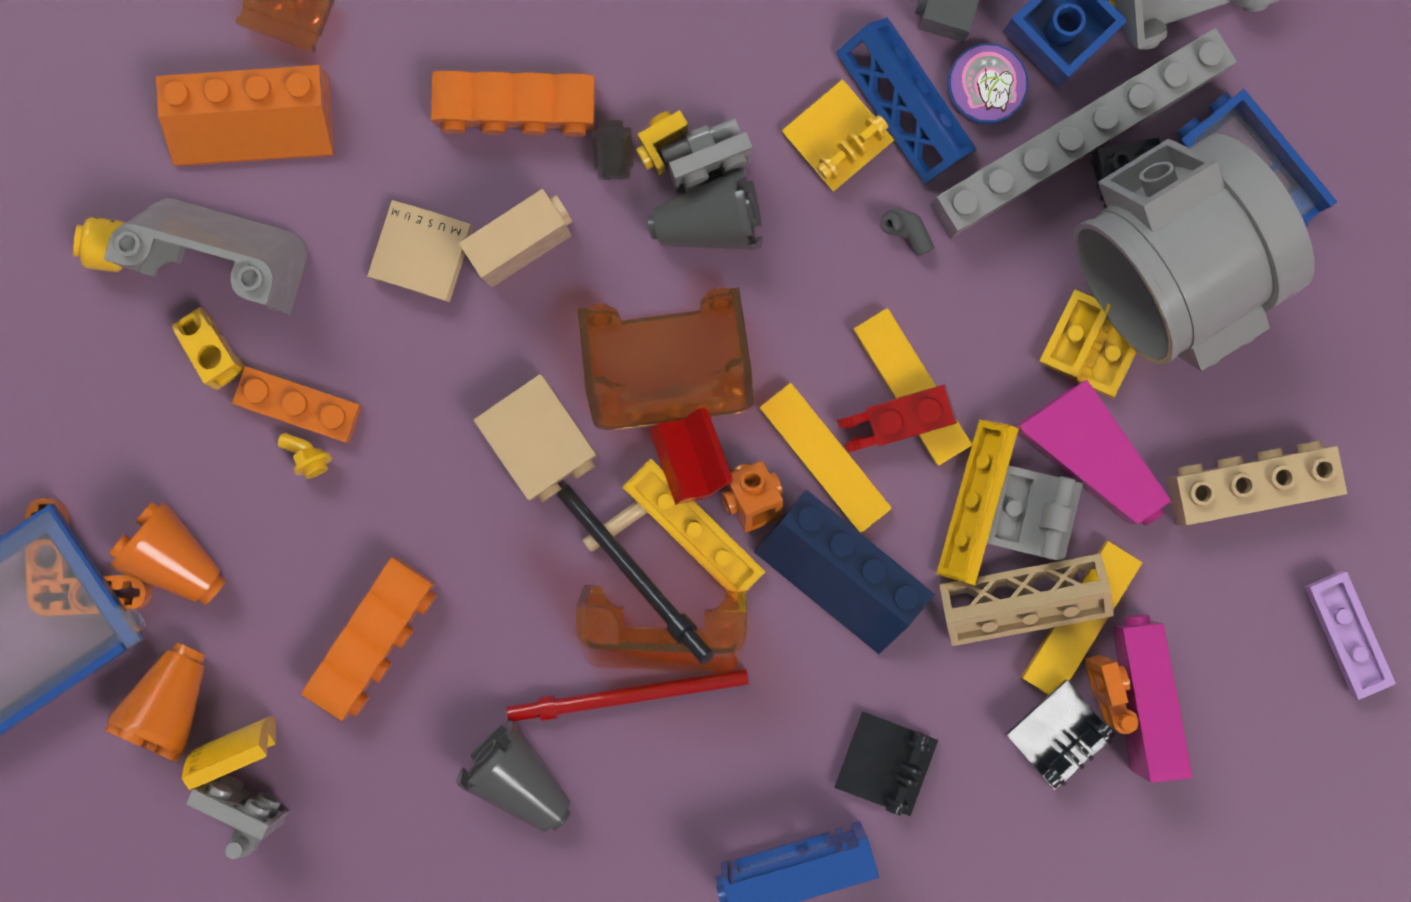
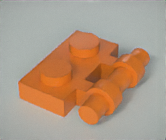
[1083,654,1138,734]

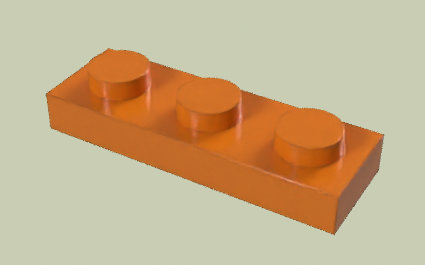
[232,366,362,443]

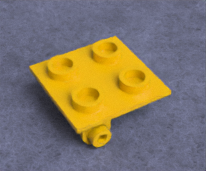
[781,79,894,192]

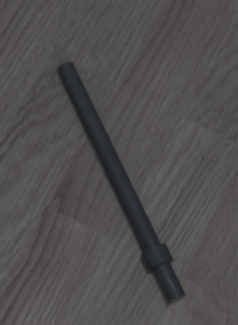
[557,485,714,664]

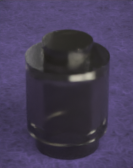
[591,120,634,180]

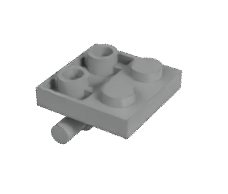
[660,118,753,193]
[987,465,1083,561]
[186,775,289,859]

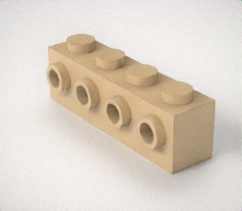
[1166,440,1347,525]

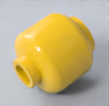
[73,217,125,272]

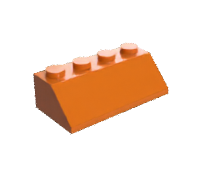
[156,65,335,166]

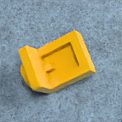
[635,110,688,176]

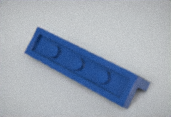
[836,17,977,184]

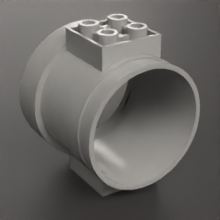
[1073,133,1315,371]

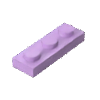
[1304,571,1396,700]

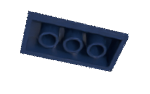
[754,490,935,654]

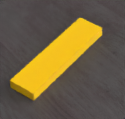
[853,308,972,466]
[759,383,892,533]
[936,419,1019,585]
[622,458,765,600]
[1021,541,1143,695]

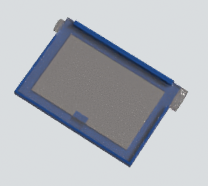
[0,504,146,736]

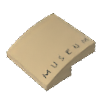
[367,200,474,303]

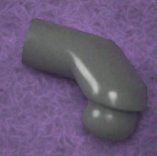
[880,209,935,257]

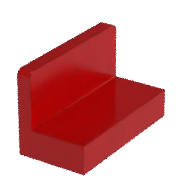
[649,407,733,505]

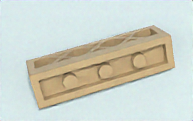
[939,553,1114,646]

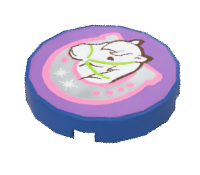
[947,43,1028,125]

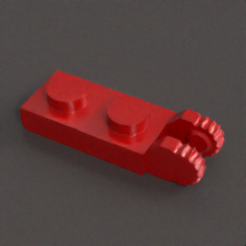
[837,384,957,453]

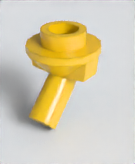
[278,433,333,479]

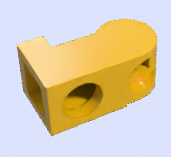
[172,307,245,390]

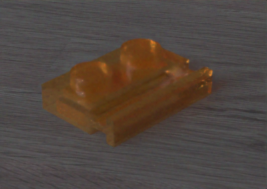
[236,0,335,54]

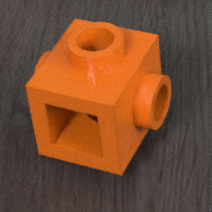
[721,460,783,533]

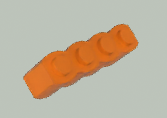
[431,71,596,137]
[301,556,437,721]

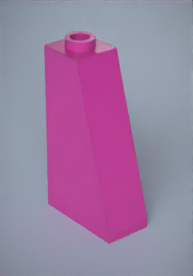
[1014,380,1171,526]
[1113,615,1192,783]

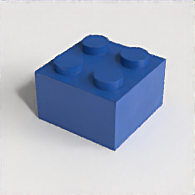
[1003,0,1127,89]

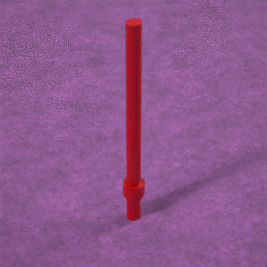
[506,669,749,722]

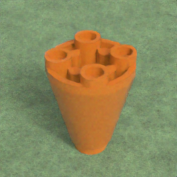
[108,501,227,606]
[104,642,206,763]

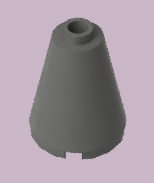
[648,168,763,250]
[456,721,570,832]

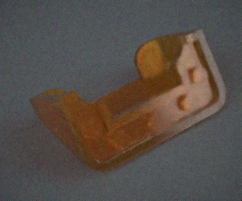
[577,287,754,430]
[576,585,747,673]

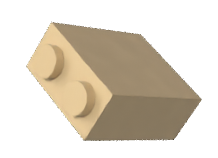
[459,189,573,288]
[473,374,599,503]

